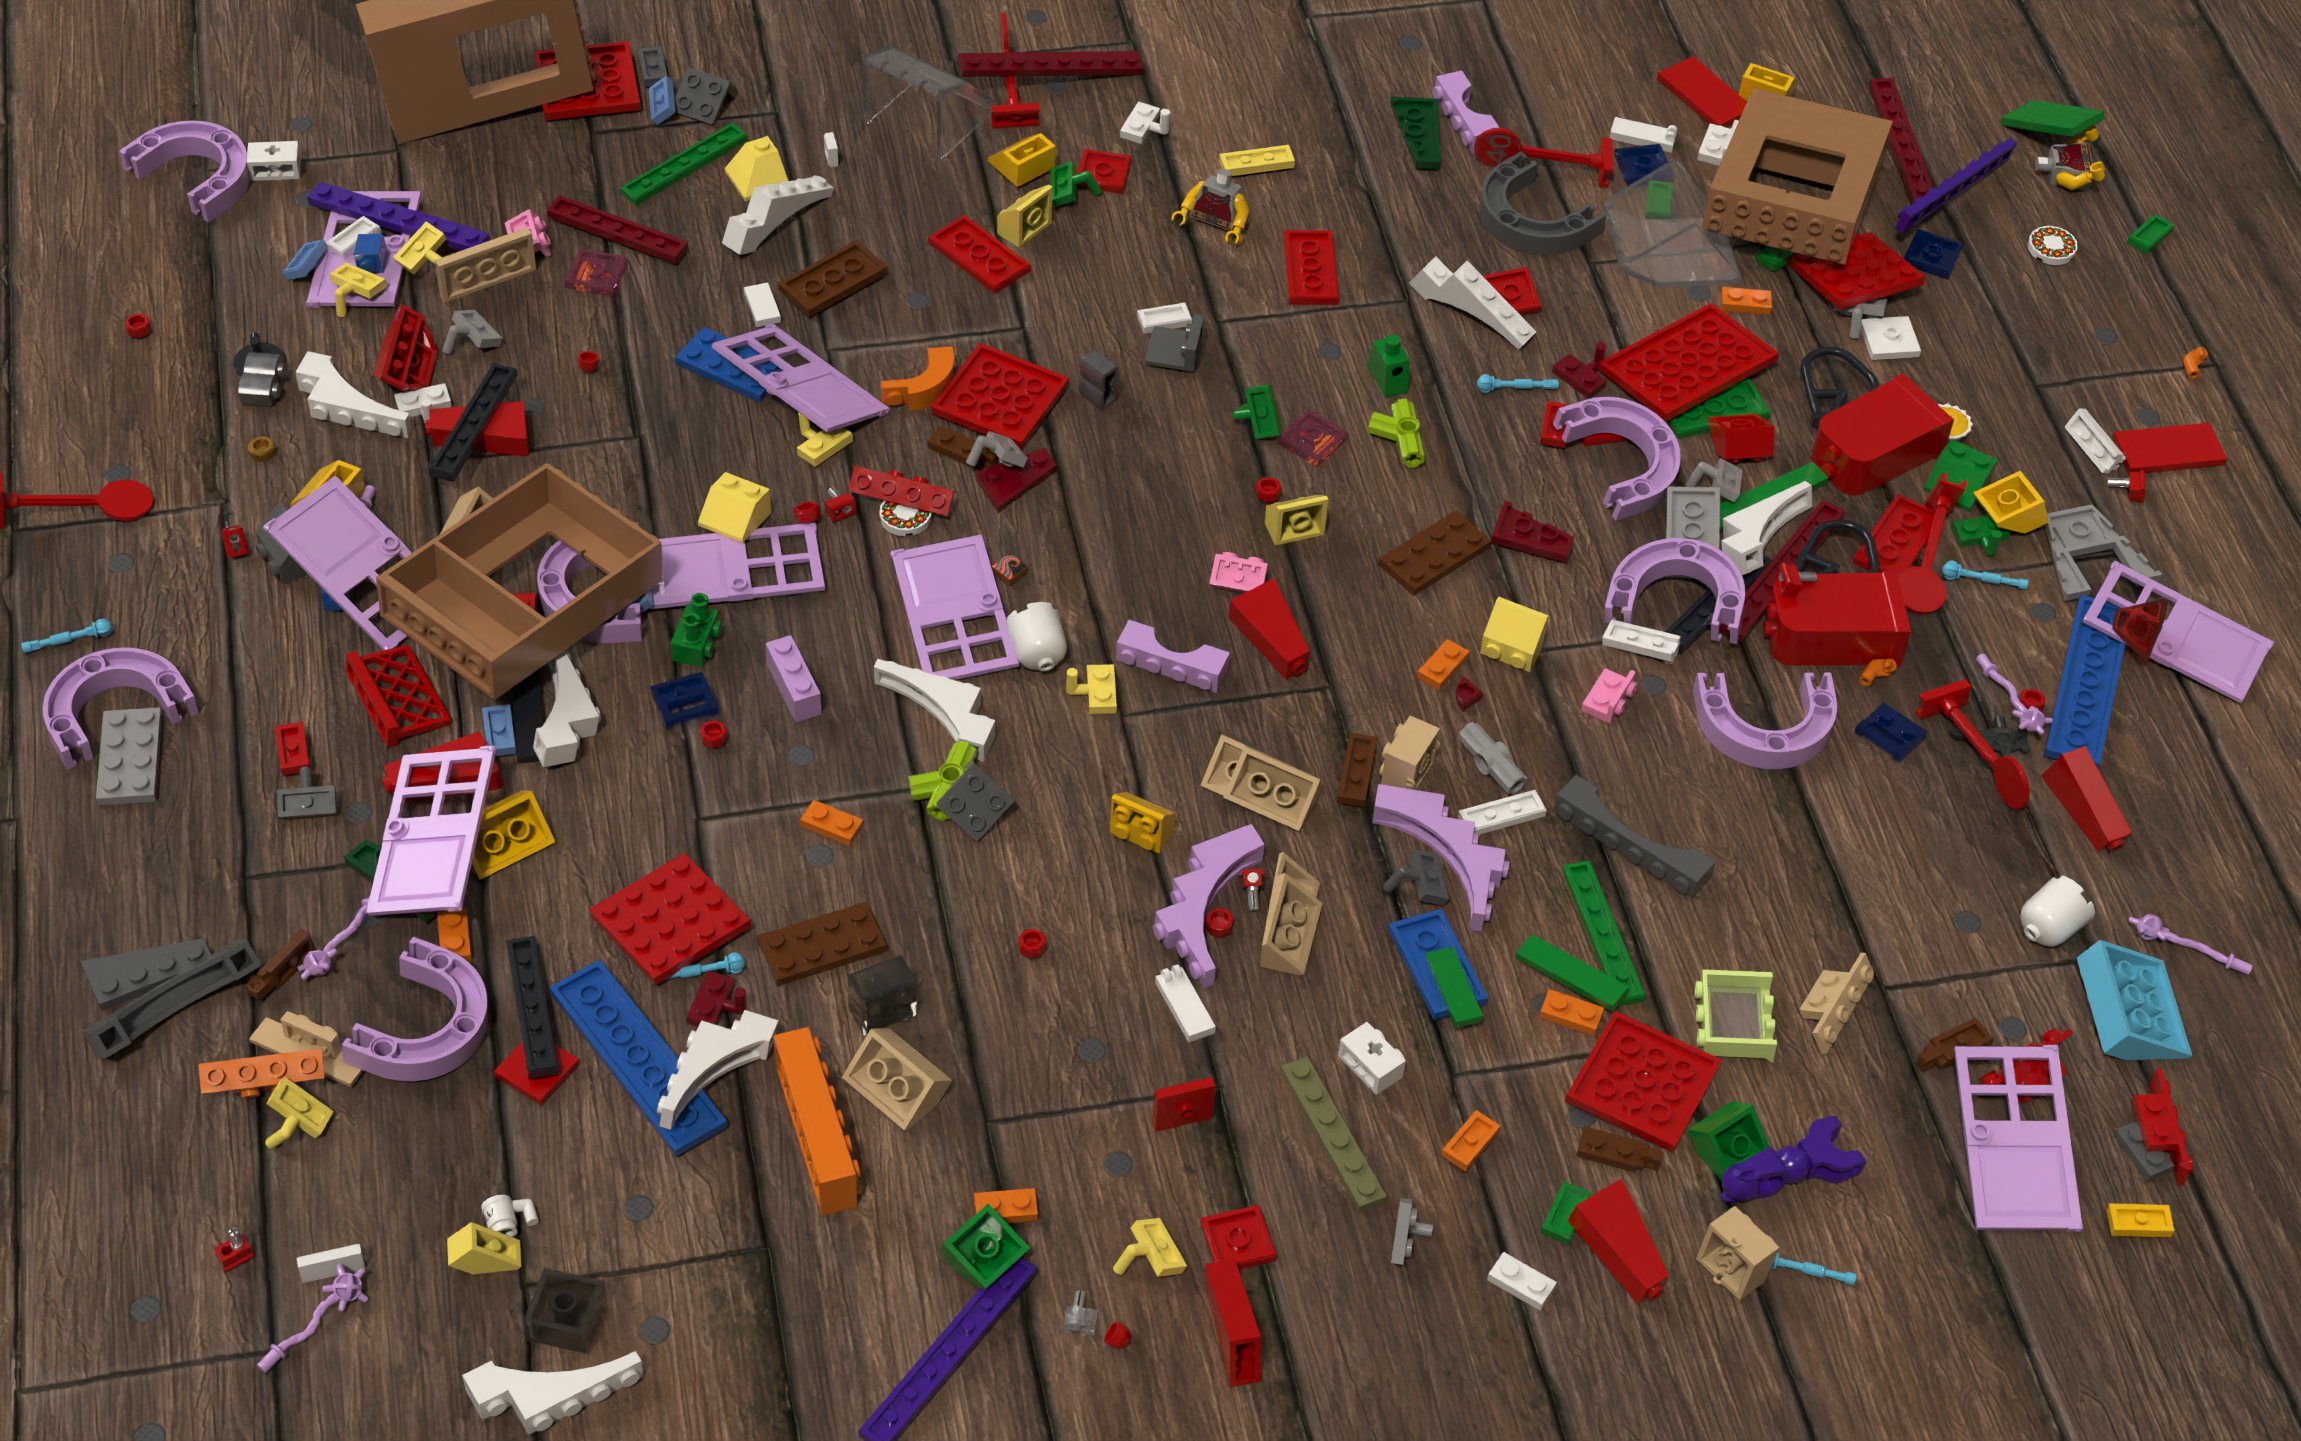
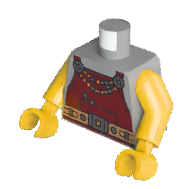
[2035,125,2105,191]
[1171,169,1249,245]

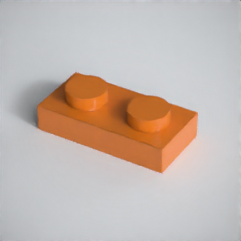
[1720,287,1772,315]
[1417,639,1470,690]
[800,800,864,846]
[437,908,472,962]
[1539,989,1604,1036]
[1441,1110,1501,1172]
[974,1188,1038,1223]

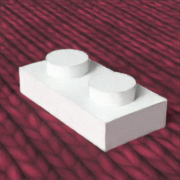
[1487,1252,1557,1311]

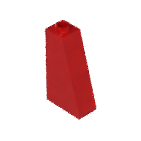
[425,401,529,457]
[1228,579,1309,680]
[382,731,503,802]
[2041,746,2132,852]
[1568,1179,1669,1304]
[1205,1259,1261,1387]

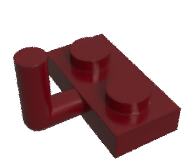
[1552,342,1607,399]
[686,971,747,1027]

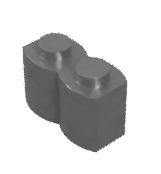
[1079,350,1119,411]
[238,352,286,406]

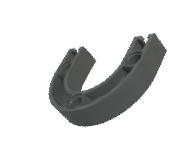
[1479,151,1606,255]

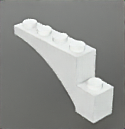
[722,176,834,255]
[1409,257,1536,350]
[295,351,412,438]
[1722,481,1812,575]
[533,649,601,767]
[874,659,995,762]
[657,1010,779,1130]
[462,1351,644,1435]

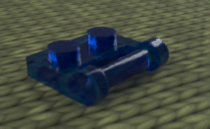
[650,672,719,729]
[1854,702,1928,763]

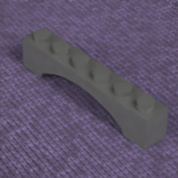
[1553,775,1716,899]
[82,939,262,1059]

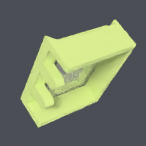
[1695,969,1777,1063]

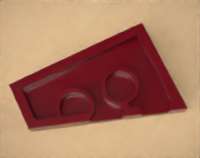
[975,448,1057,513]
[1491,500,1574,563]

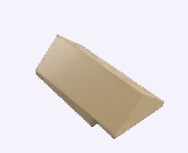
[1200,734,1321,831]
[1260,852,1323,976]

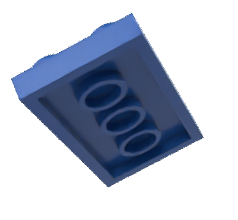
[675,327,783,403]
[1388,909,1488,1020]

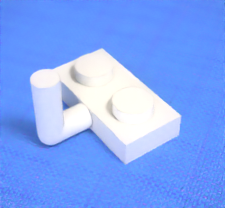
[1120,102,1170,144]
[394,383,452,423]

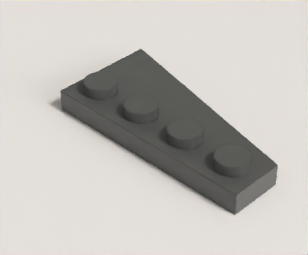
[80,938,211,1011]

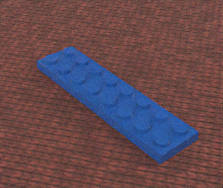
[2043,595,2130,768]
[549,960,727,1157]

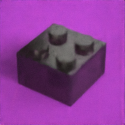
[847,955,917,1035]
[523,1268,607,1354]

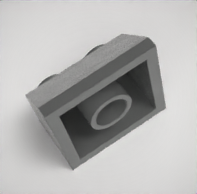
[255,502,308,585]

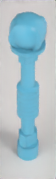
[1477,374,1559,393]
[1942,561,2028,590]
[21,619,113,654]
[651,952,745,984]
[1770,1252,1856,1286]

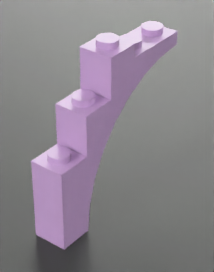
[1372,784,1509,932]
[1152,824,1265,988]

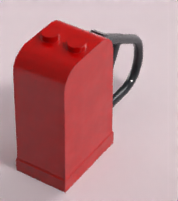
[1800,347,1954,496]
[1762,520,1911,667]

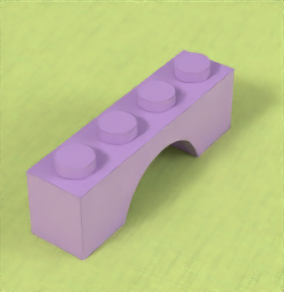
[1433,70,1499,154]
[1116,620,1230,693]

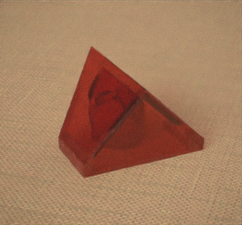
[2112,598,2168,663]

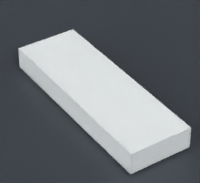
[1458,790,1547,835]

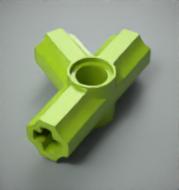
[1368,399,1425,468]
[908,740,977,821]

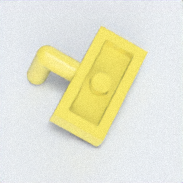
[393,222,447,275]
[330,263,386,317]
[797,411,853,467]
[1066,665,1117,714]
[266,1077,334,1149]
[1113,1218,1187,1277]

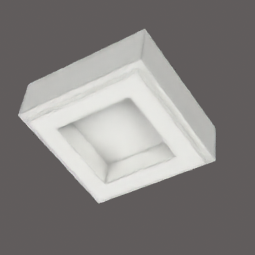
[824,132,838,167]

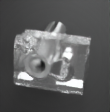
[1064,1290,1098,1337]

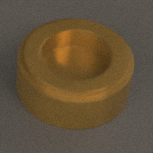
[248,436,276,462]

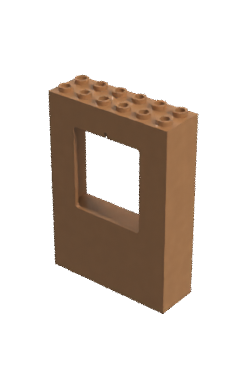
[356,0,595,145]
[1702,88,1893,264]
[376,463,663,700]

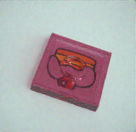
[564,248,628,297]
[1277,409,1349,467]

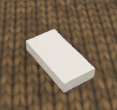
[326,216,382,259]
[744,283,781,327]
[1137,303,1192,334]
[297,1244,365,1283]

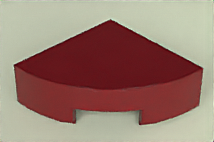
[1455,677,1483,712]

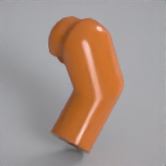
[2183,347,2208,380]
[1859,658,1897,686]

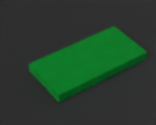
[2001,100,2105,137]
[1667,379,1771,439]

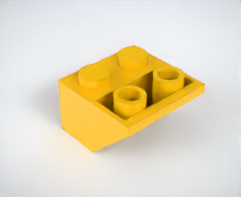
[1739,63,1798,101]
[988,133,1056,187]
[291,460,365,507]
[1110,792,1176,854]

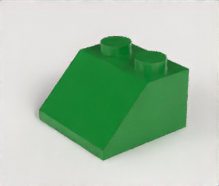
[1923,439,1998,512]
[1687,1101,1770,1181]
[939,1204,1030,1290]

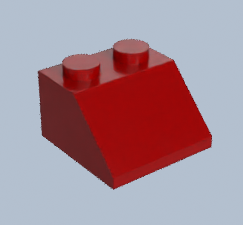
[1708,413,1775,462]

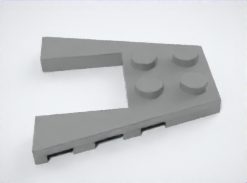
[2044,504,2162,601]

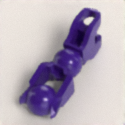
[1721,1116,1867,1202]

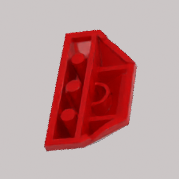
[373,304,438,391]

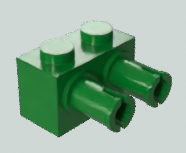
[670,593,723,668]

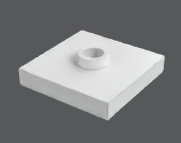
[1860,316,1921,360]

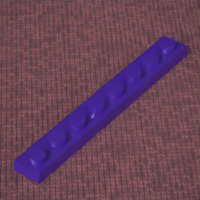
[1895,138,2017,234]
[307,182,490,251]
[858,1258,1037,1441]

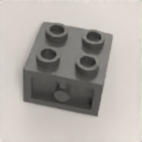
[674,67,738,125]
[1145,314,1204,372]
[936,760,1015,841]

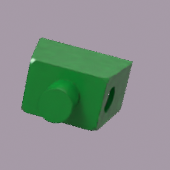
[1367,334,1410,398]

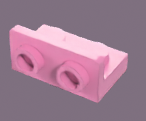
[505,209,551,257]
[1209,552,1268,593]
[1581,668,1638,723]

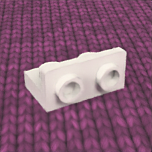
[1697,120,1739,166]

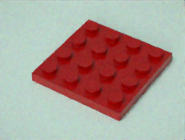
[534,41,640,120]
[1787,232,1925,310]
[931,343,1069,449]
[589,853,751,985]
[1565,1011,1722,1153]

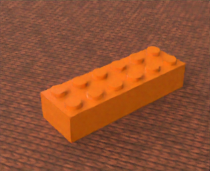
[774,1027,861,1216]

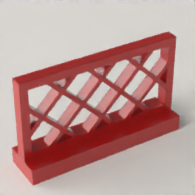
[345,645,451,748]

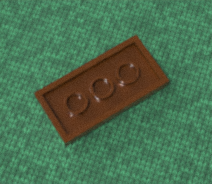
[778,240,888,317]
[1378,510,1492,596]
[757,902,887,987]

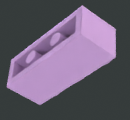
[765,635,821,722]

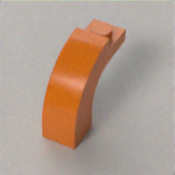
[881,346,954,412]

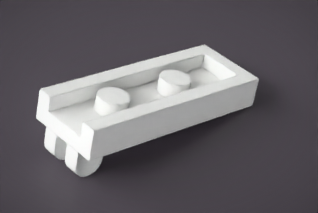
[1609,117,1677,153]
[2065,408,2126,474]
[1602,619,1680,664]
[1155,964,1216,1043]

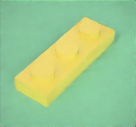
[1219,145,1295,176]

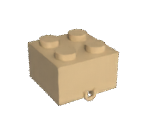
[1379,716,1441,790]
[1696,1206,1779,1300]

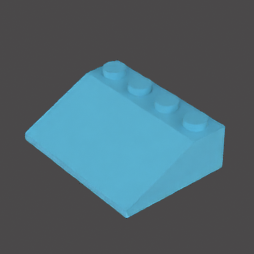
[2077,940,2192,1060]

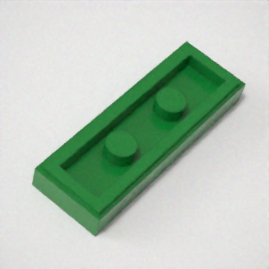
[1425,947,1483,1028]

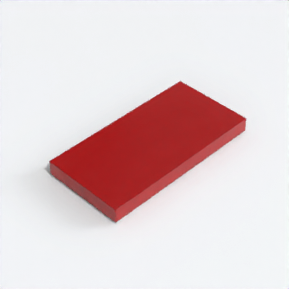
[1657,56,1747,127]
[928,215,1031,294]
[1283,230,1339,305]
[2112,423,2227,474]
[1853,494,1935,575]

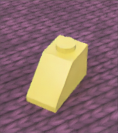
[447,1222,521,1274]

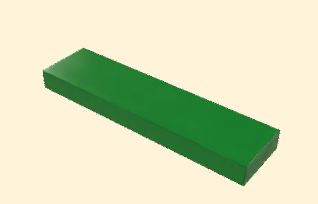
[1516,934,1629,1012]

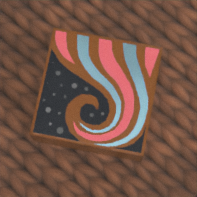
[991,552,1028,586]

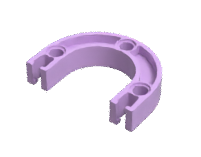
[119,121,250,223]
[1553,397,1681,522]
[537,523,642,643]
[1605,538,1745,644]
[43,648,199,770]
[1693,673,1837,769]
[342,937,488,1081]

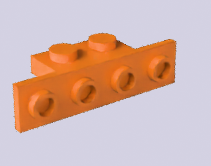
[198,1048,325,1099]

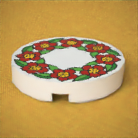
[2028,226,2077,265]
[880,500,932,536]

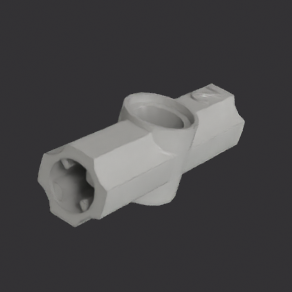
[1458,722,1528,795]

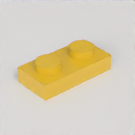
[2106,1204,2174,1237]

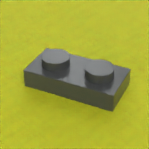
[638,46,667,87]
[2113,1121,2174,1182]

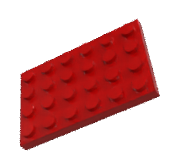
[1598,303,1779,421]

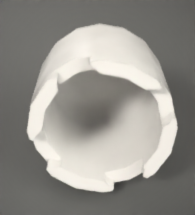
[1006,602,1067,671]
[2020,876,2095,947]

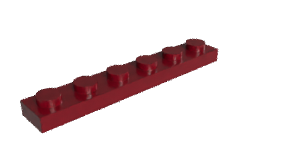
[547,195,688,264]

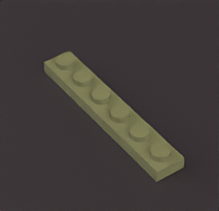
[1280,1056,1387,1213]

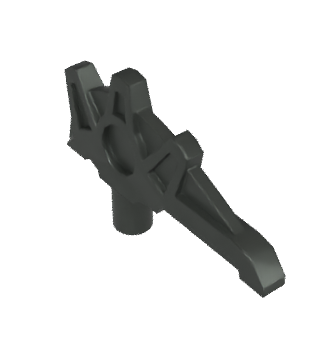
[1948,716,2030,757]

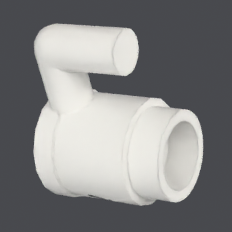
[481,1195,539,1237]

